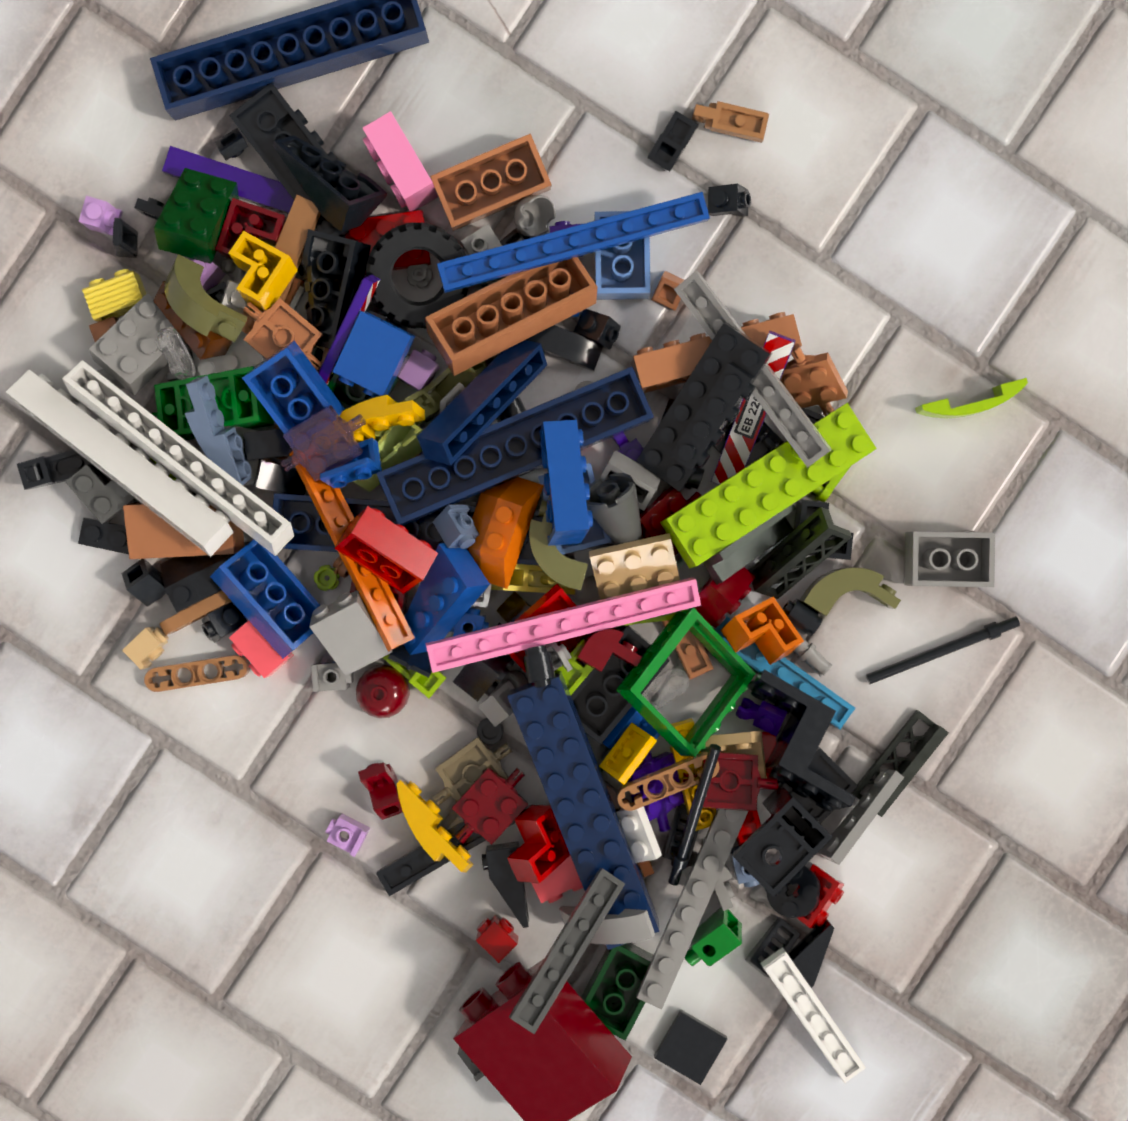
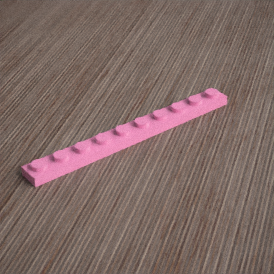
[425,577,701,673]

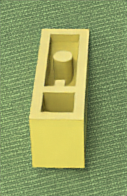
[491,564,575,595]

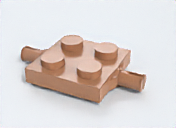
[243,298,323,372]
[780,343,848,416]

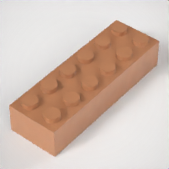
[425,257,598,376]
[631,312,802,393]

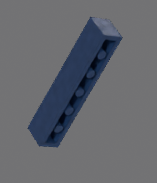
[417,340,547,465]

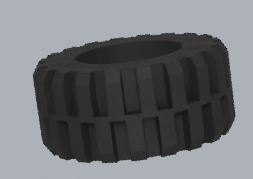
[366,222,470,329]

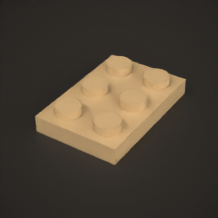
[589,533,680,600]

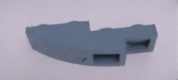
[185,375,251,485]

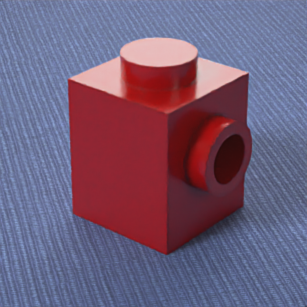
[476,915,519,963]

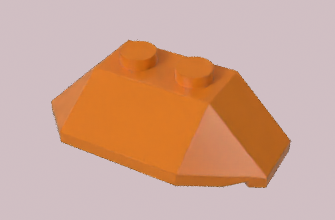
[467,477,544,589]

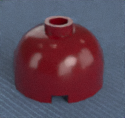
[356,665,410,719]

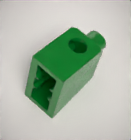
[685,906,742,966]

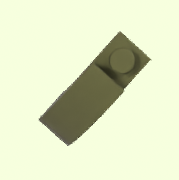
[164,254,248,342]
[402,361,488,425]
[529,495,588,591]
[800,568,901,616]

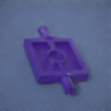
[628,750,685,832]

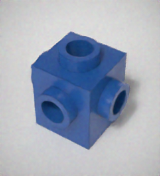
[450,608,489,636]

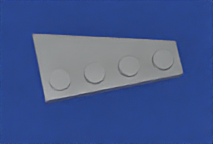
[818,769,904,865]

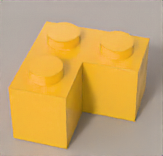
[229,231,298,312]

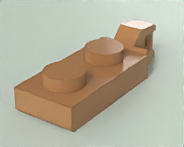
[692,101,769,143]

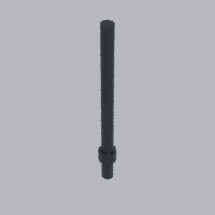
[866,616,1020,684]
[668,744,721,886]

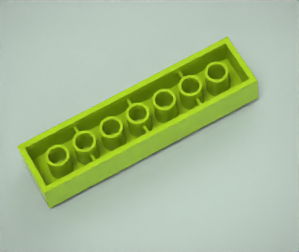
[660,403,877,569]

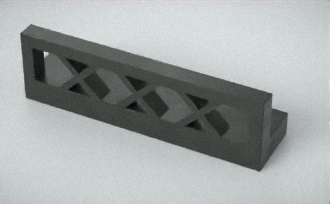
[703,504,796,585]
[748,507,852,599]
[851,710,949,817]

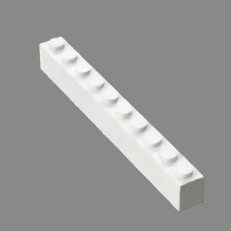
[62,360,294,556]
[6,369,233,557]

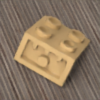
[705,731,767,784]

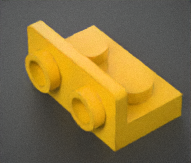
[599,723,657,785]

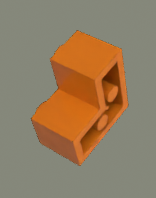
[721,596,804,665]

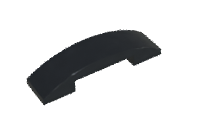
[526,325,603,372]
[17,450,91,490]

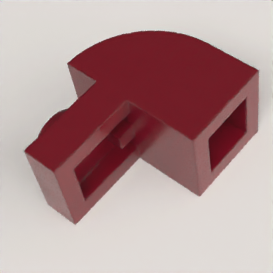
[574,629,642,672]
[358,762,403,820]

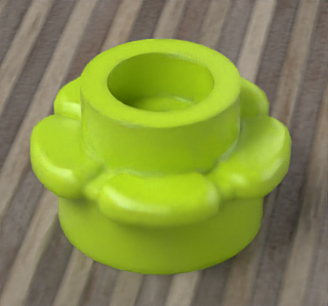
[314,565,340,591]

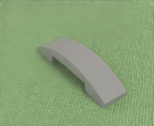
[559,906,655,945]

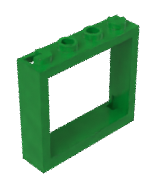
[617,607,756,757]

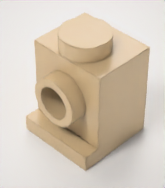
[122,627,169,670]

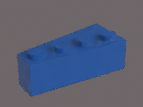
[540,420,593,546]
[403,543,490,655]

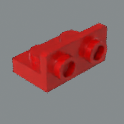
[792,864,844,928]

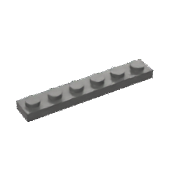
[509,868,625,1034]

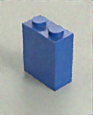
[333,311,415,398]

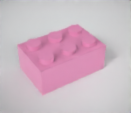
[362,111,438,212]

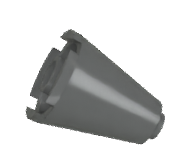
[586,473,643,545]

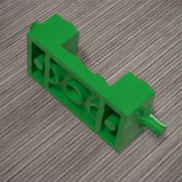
[151,366,274,440]

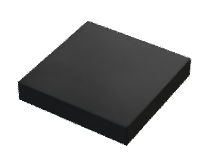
[654,1009,728,1085]

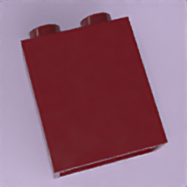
[453,959,632,1121]

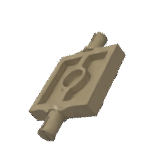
[432,736,513,806]

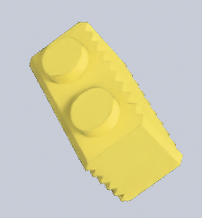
[82,269,146,322]

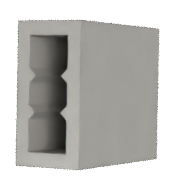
[309,590,393,676]

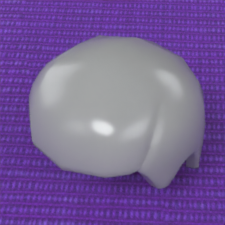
[514,195,556,238]

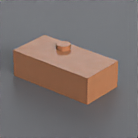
[430,133,552,231]
[123,501,245,559]

